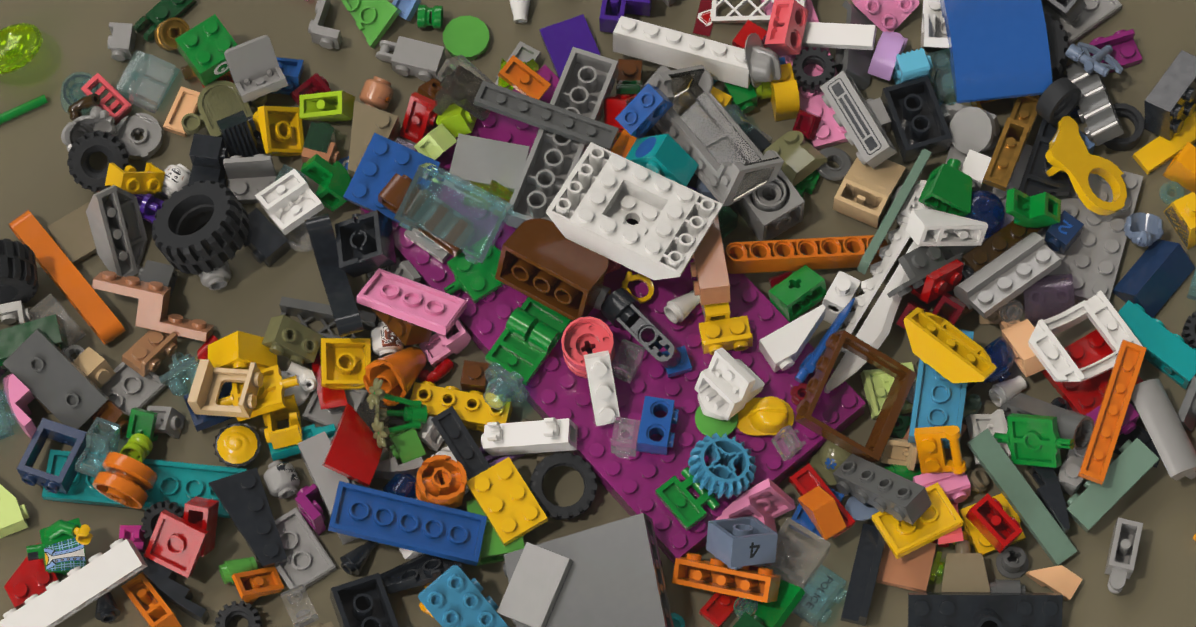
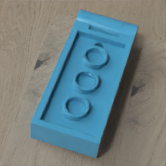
[908,329,974,449]

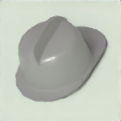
[744,33,781,87]

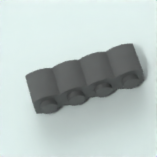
[1064,55,1124,146]

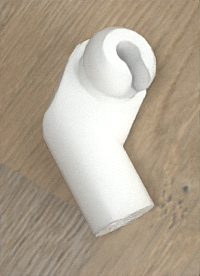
[287,362,317,392]

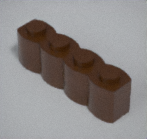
[378,173,474,257]

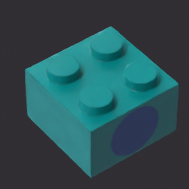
[626,134,699,187]

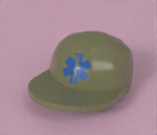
[810,440,851,487]

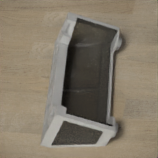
[653,65,784,206]

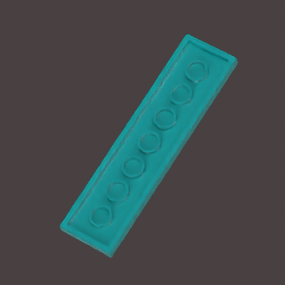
[42,449,247,518]

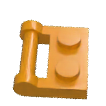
[914,425,967,474]

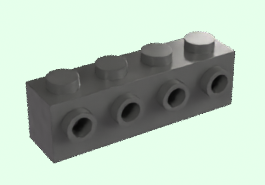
[833,454,932,525]

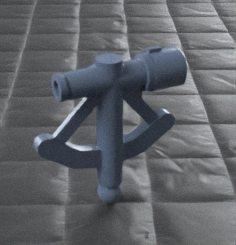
[1065,42,1123,77]

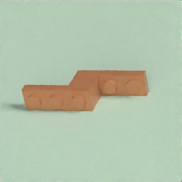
[92,271,214,342]

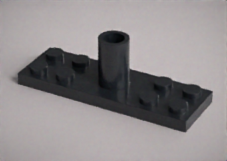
[907,593,1063,627]

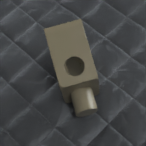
[940,540,990,593]

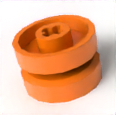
[92,452,158,509]

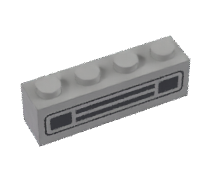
[820,71,897,168]

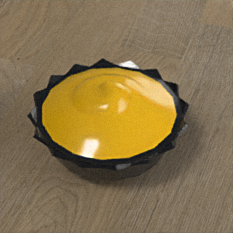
[213,422,262,468]

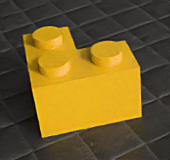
[208,331,277,370]

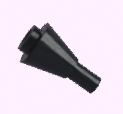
[340,540,379,575]
[95,591,120,623]

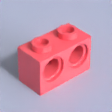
[765,0,809,56]

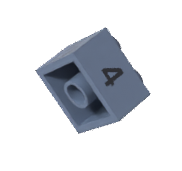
[706,516,778,569]

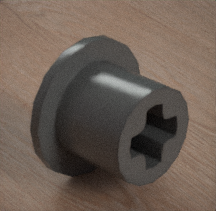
[996,546,1029,579]

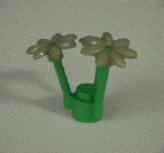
[367,378,428,448]

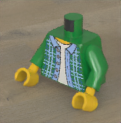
[26,518,93,576]

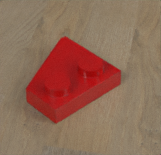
[4,543,59,610]

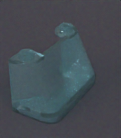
[394,163,514,265]

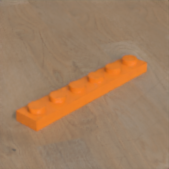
[1078,340,1147,485]

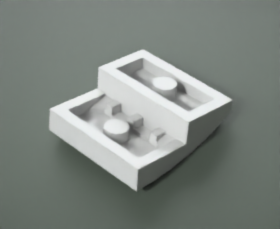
[255,169,324,235]

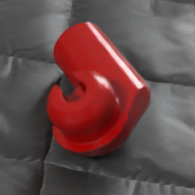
[418,358,454,383]

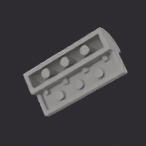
[954,232,1061,319]
[1131,379,1196,481]

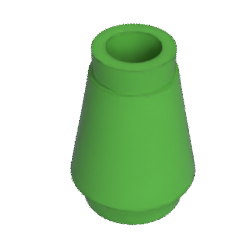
[219,556,258,585]

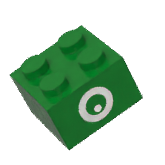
[175,14,238,86]

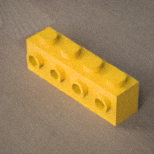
[410,381,512,432]

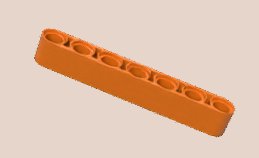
[8,210,126,345]
[724,235,888,274]

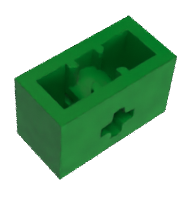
[768,265,827,322]

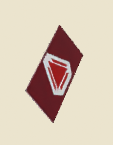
[693,0,713,37]

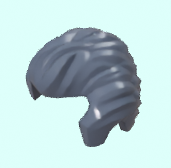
[1124,212,1164,247]

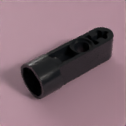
[600,288,681,368]

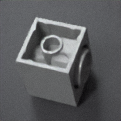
[733,169,805,241]

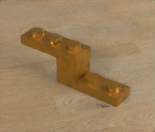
[982,95,1041,191]

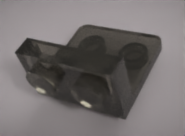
[432,65,490,121]

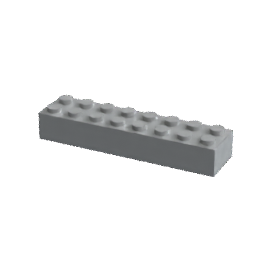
[505,47,619,228]

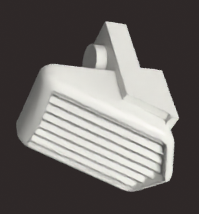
[694,348,765,421]

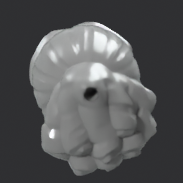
[61,105,117,153]

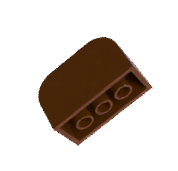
[495,218,609,321]

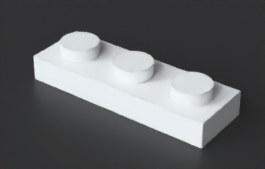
[584,350,621,426]

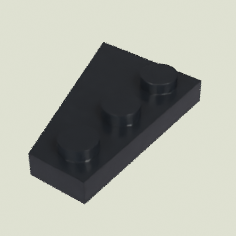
[380,554,465,594]

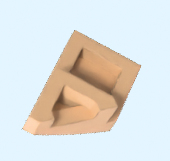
[1025,565,1082,601]

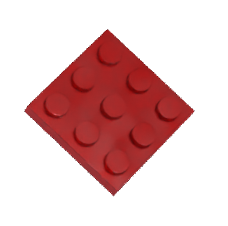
[1041,329,1143,415]

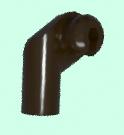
[67,93,100,121]

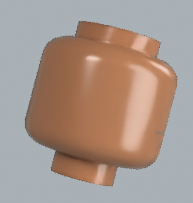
[359,76,394,110]

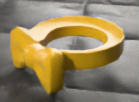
[621,271,654,304]

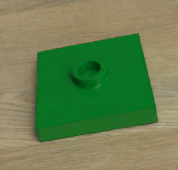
[738,579,806,627]

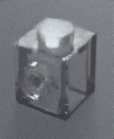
[611,417,640,458]

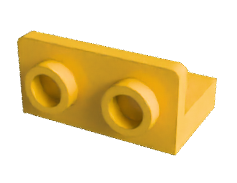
[698,316,753,355]

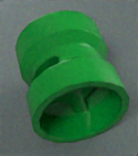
[417,5,443,29]

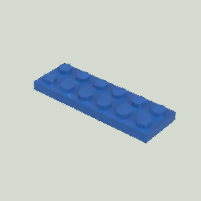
[328,481,487,566]

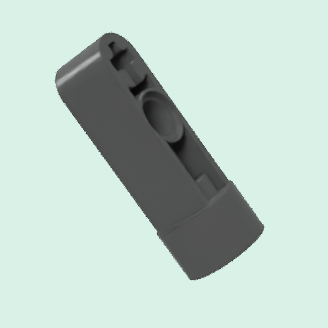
[1000,393,1094,450]

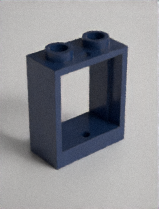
[16,418,92,494]

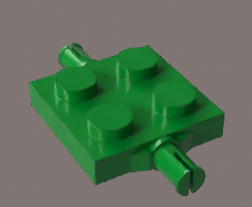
[443,236,504,304]
[993,413,1075,468]

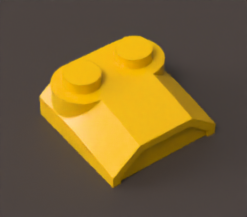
[253,106,305,157]
[320,338,371,390]

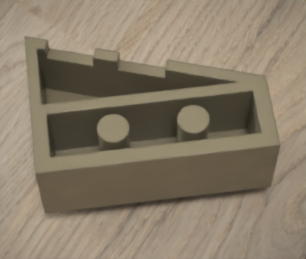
[348,100,401,180]

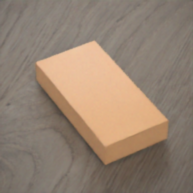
[163,86,200,137]

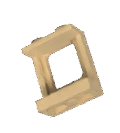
[187,359,263,418]

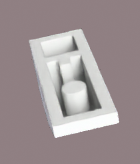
[906,209,988,246]
[759,304,826,373]

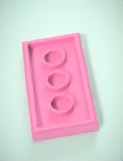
[356,268,467,336]

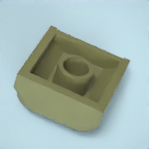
[763,131,828,186]

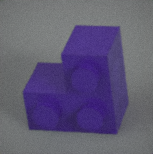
[599,0,652,33]

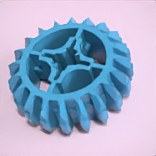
[688,433,757,499]

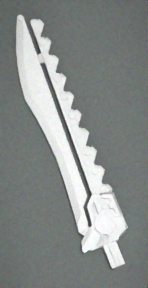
[815,180,932,393]

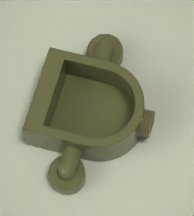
[181,80,268,144]

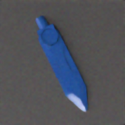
[794,298,855,383]

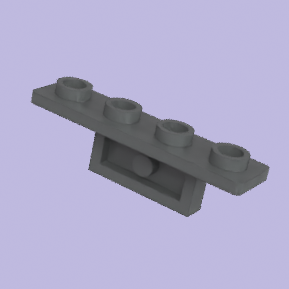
[887,246,962,298]

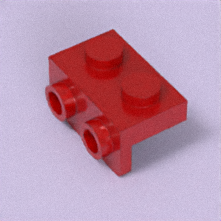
[399,92,440,150]
[911,259,964,303]

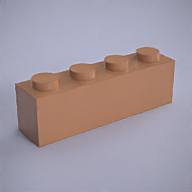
[690,215,730,305]

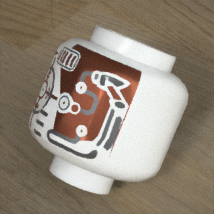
[370,322,404,358]

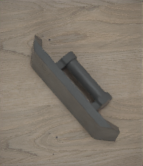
[834,0,875,91]

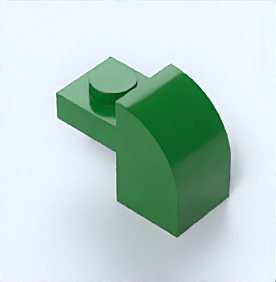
[300,154,351,212]
[1006,188,1061,228]

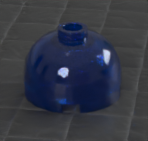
[964,190,1006,238]
[982,336,1014,383]

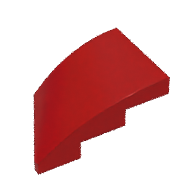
[322,404,383,487]

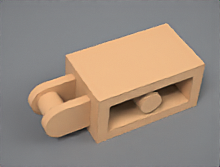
[999,315,1045,377]

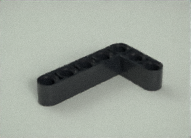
[305,213,364,337]

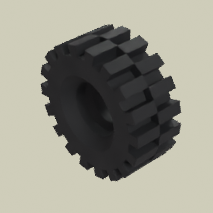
[67,130,129,192]

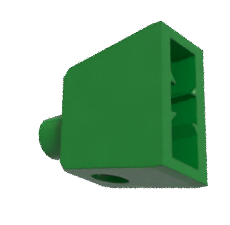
[918,158,972,217]

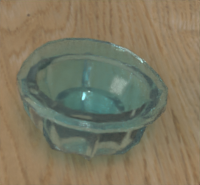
[60,72,101,116]

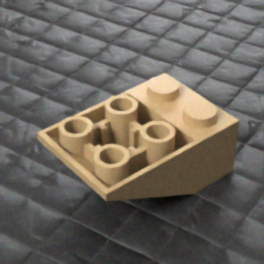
[833,157,906,228]

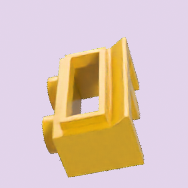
[105,163,165,194]
[262,394,303,449]

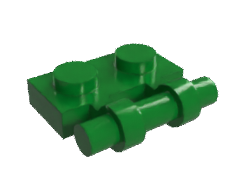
[655,467,720,531]

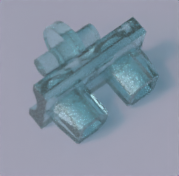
[159,352,200,396]

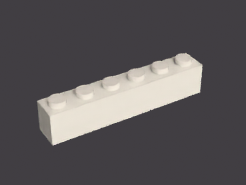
[613,16,751,88]
[0,538,148,627]

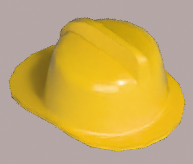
[736,396,794,436]

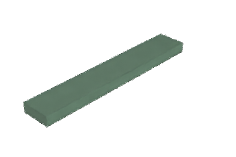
[857,149,932,275]
[966,428,1077,566]

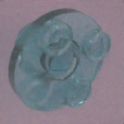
[483,362,529,410]

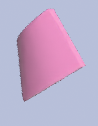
[3,374,37,439]
[716,478,796,533]

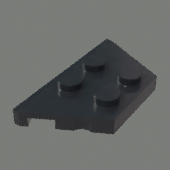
[1018,118,1072,197]

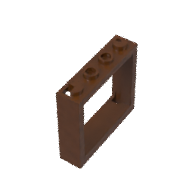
[794,330,917,463]

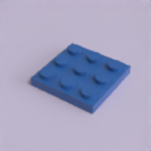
[343,133,441,228]

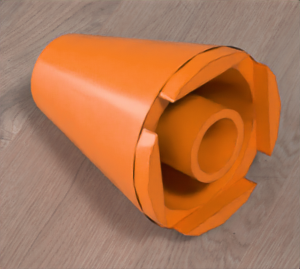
[363,346,427,406]

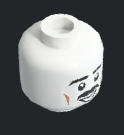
[159,164,191,200]

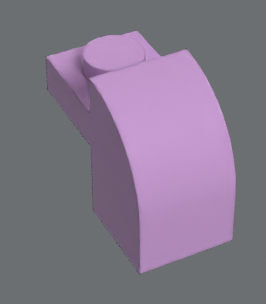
[868,31,908,81]

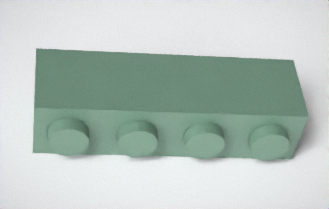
[1066,438,1159,533]

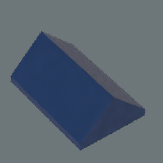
[1112,239,1195,318]

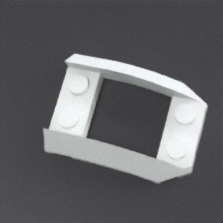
[1028,290,1142,382]

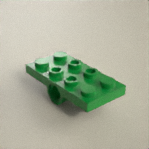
[485,297,572,386]

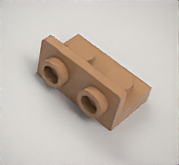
[122,329,178,377]

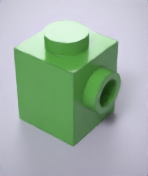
[389,428,426,463]

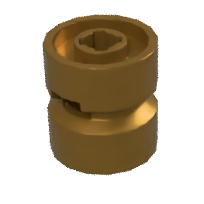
[154,17,190,51]

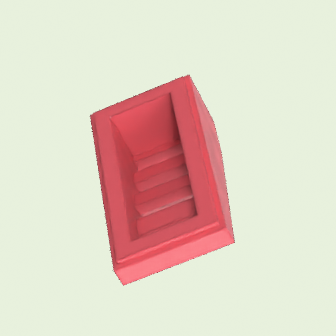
[81,73,132,125]

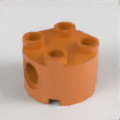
[415,455,467,509]

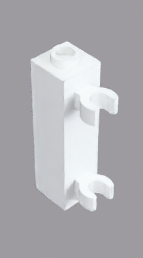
[481,417,578,456]

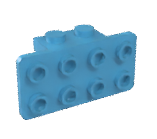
[418,565,508,627]

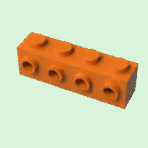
[672,553,781,603]

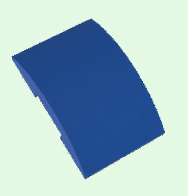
[940,0,1052,103]

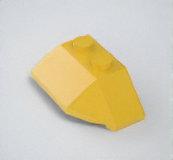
[903,307,997,383]

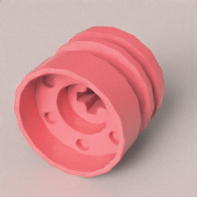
[561,316,615,378]

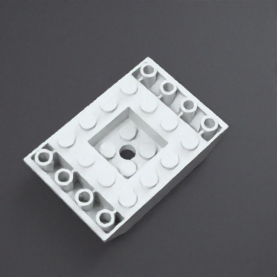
[546,142,723,280]

